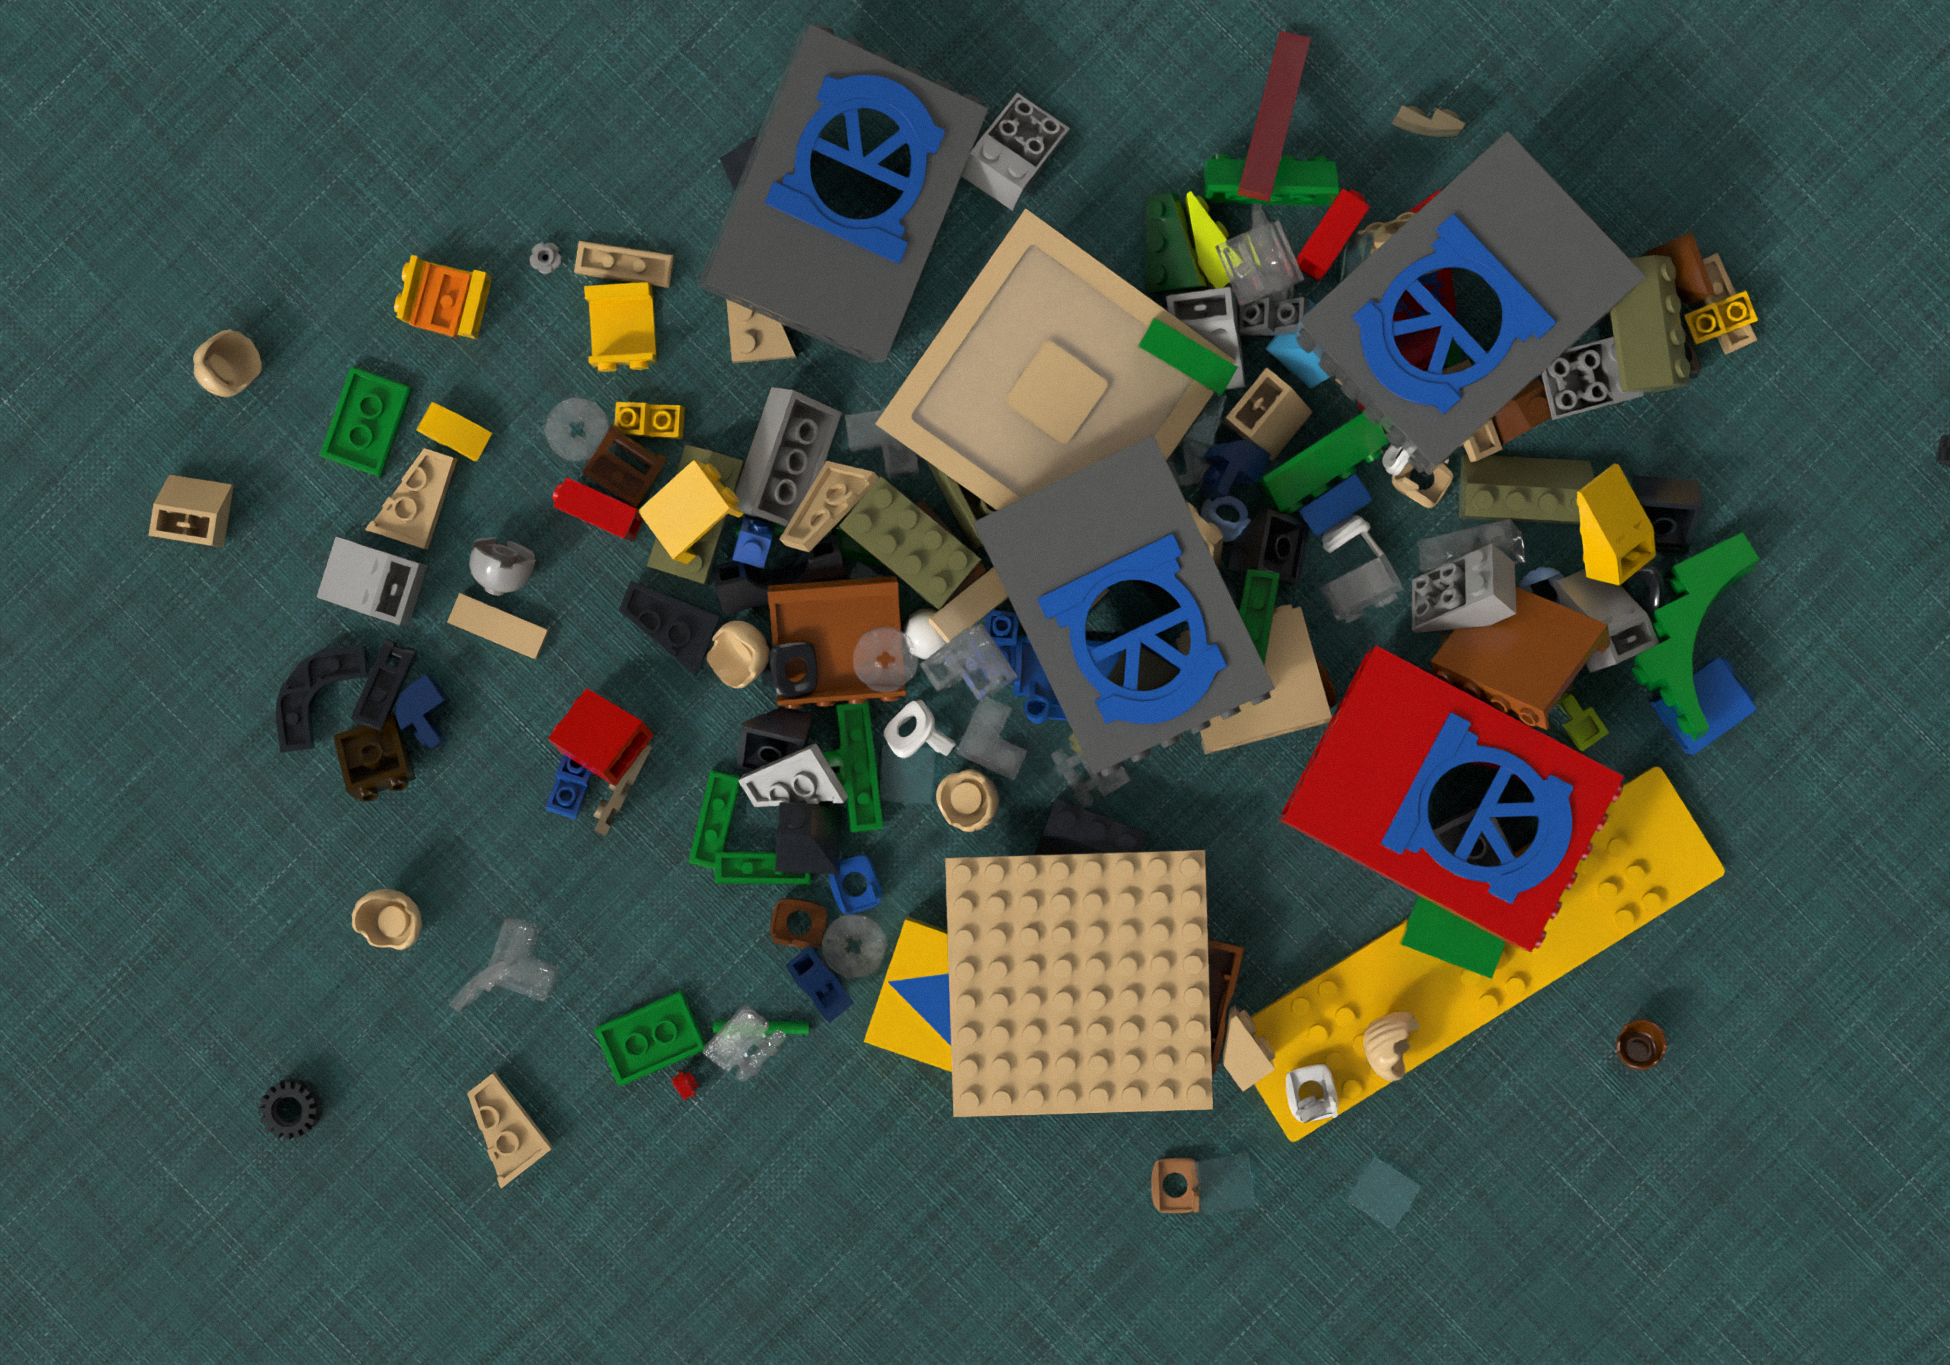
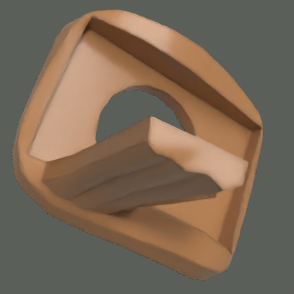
[1151,1158,1200,1213]

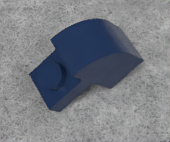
[1199,440,1271,498]
[396,674,451,749]
[785,945,854,1023]

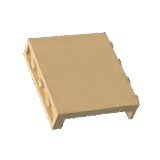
[1175,605,1332,754]

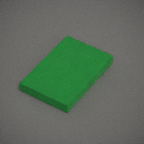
[319,366,413,478]
[1399,895,1506,979]
[594,989,708,1087]

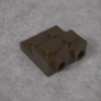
[333,714,416,802]

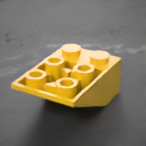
[1577,463,1656,585]

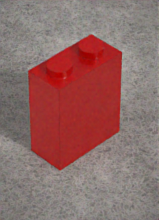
[1292,189,1370,282]
[552,477,644,543]
[548,688,654,786]

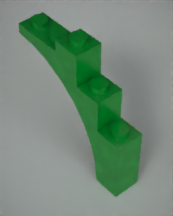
[1632,532,1759,741]

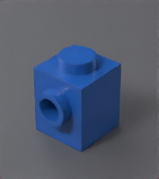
[732,518,774,568]

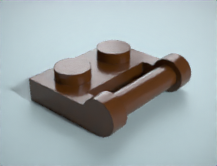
[581,424,667,507]

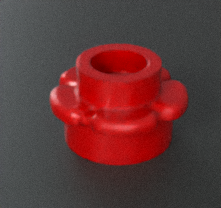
[671,1070,699,1101]

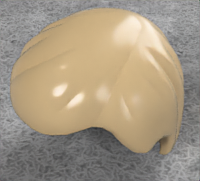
[193,329,262,397]
[707,621,770,689]
[936,769,999,832]
[352,889,422,950]
[1363,1011,1419,1081]

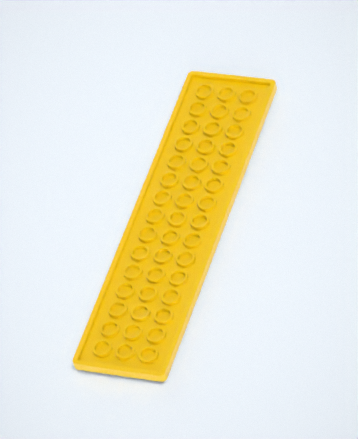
[1225,766,1725,1142]

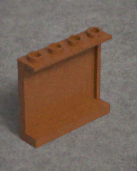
[768,576,906,709]
[1431,586,1611,730]

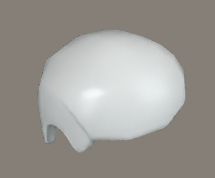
[903,608,950,659]

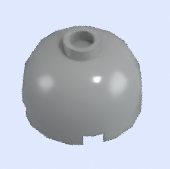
[469,537,536,596]

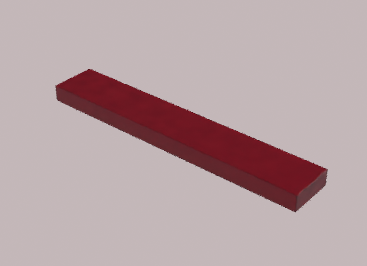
[1238,31,1311,202]

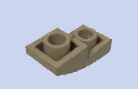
[1391,105,1465,137]

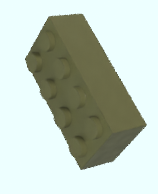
[839,476,981,610]

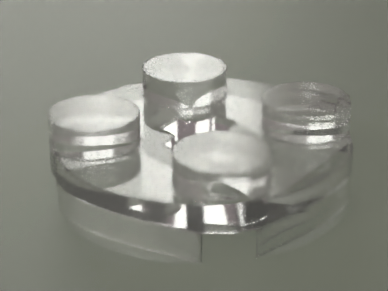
[544,397,610,462]
[853,627,918,692]
[822,914,886,978]

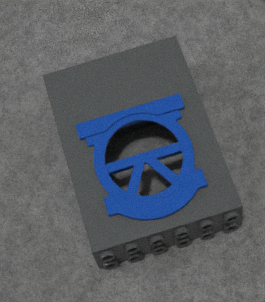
[697,23,988,363]
[1295,131,1646,476]
[973,435,1275,777]

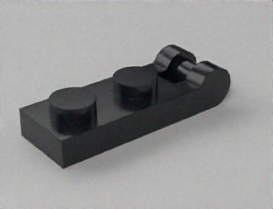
[351,639,418,732]

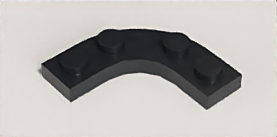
[276,645,370,753]

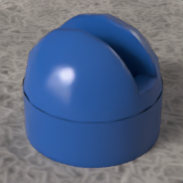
[1024,695,1051,724]

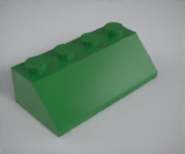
[1203,154,1339,206]
[1256,413,1388,515]

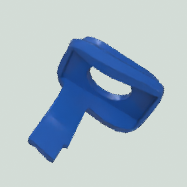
[829,855,882,914]

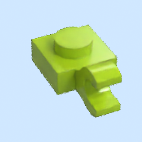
[1557,693,1609,751]

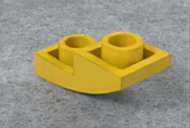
[1684,291,1758,345]
[416,402,492,461]
[615,402,685,439]

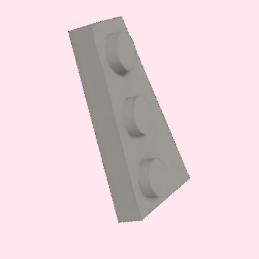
[738,743,849,807]

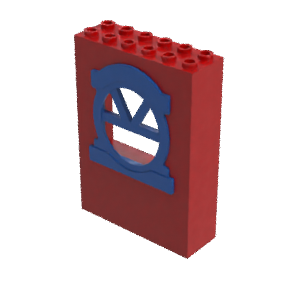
[1278,646,1624,952]

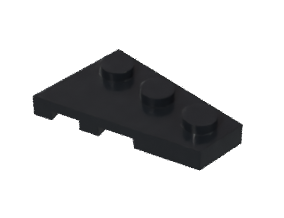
[619,581,721,676]

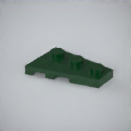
[1145,193,1207,294]

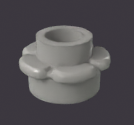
[530,242,561,274]
[1296,1095,1327,1123]

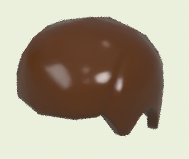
[1615,1019,1667,1071]

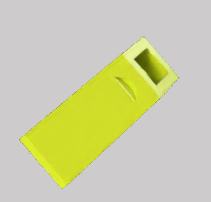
[1185,191,1248,290]

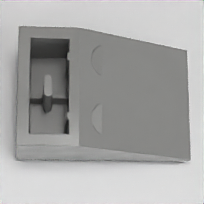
[961,93,1070,211]
[1166,287,1246,390]
[1542,335,1644,420]
[317,537,428,626]
[1412,543,1516,633]
[1553,569,1660,672]

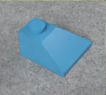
[1265,298,1329,389]

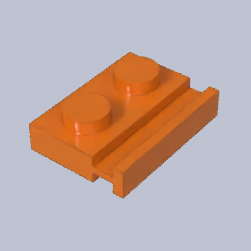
[409,263,472,338]

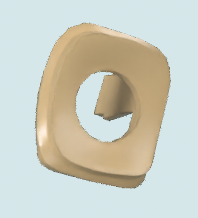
[1392,462,1453,508]

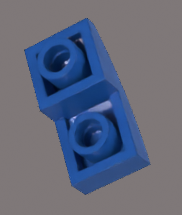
[1299,472,1373,537]
[981,610,1019,681]
[546,754,593,820]

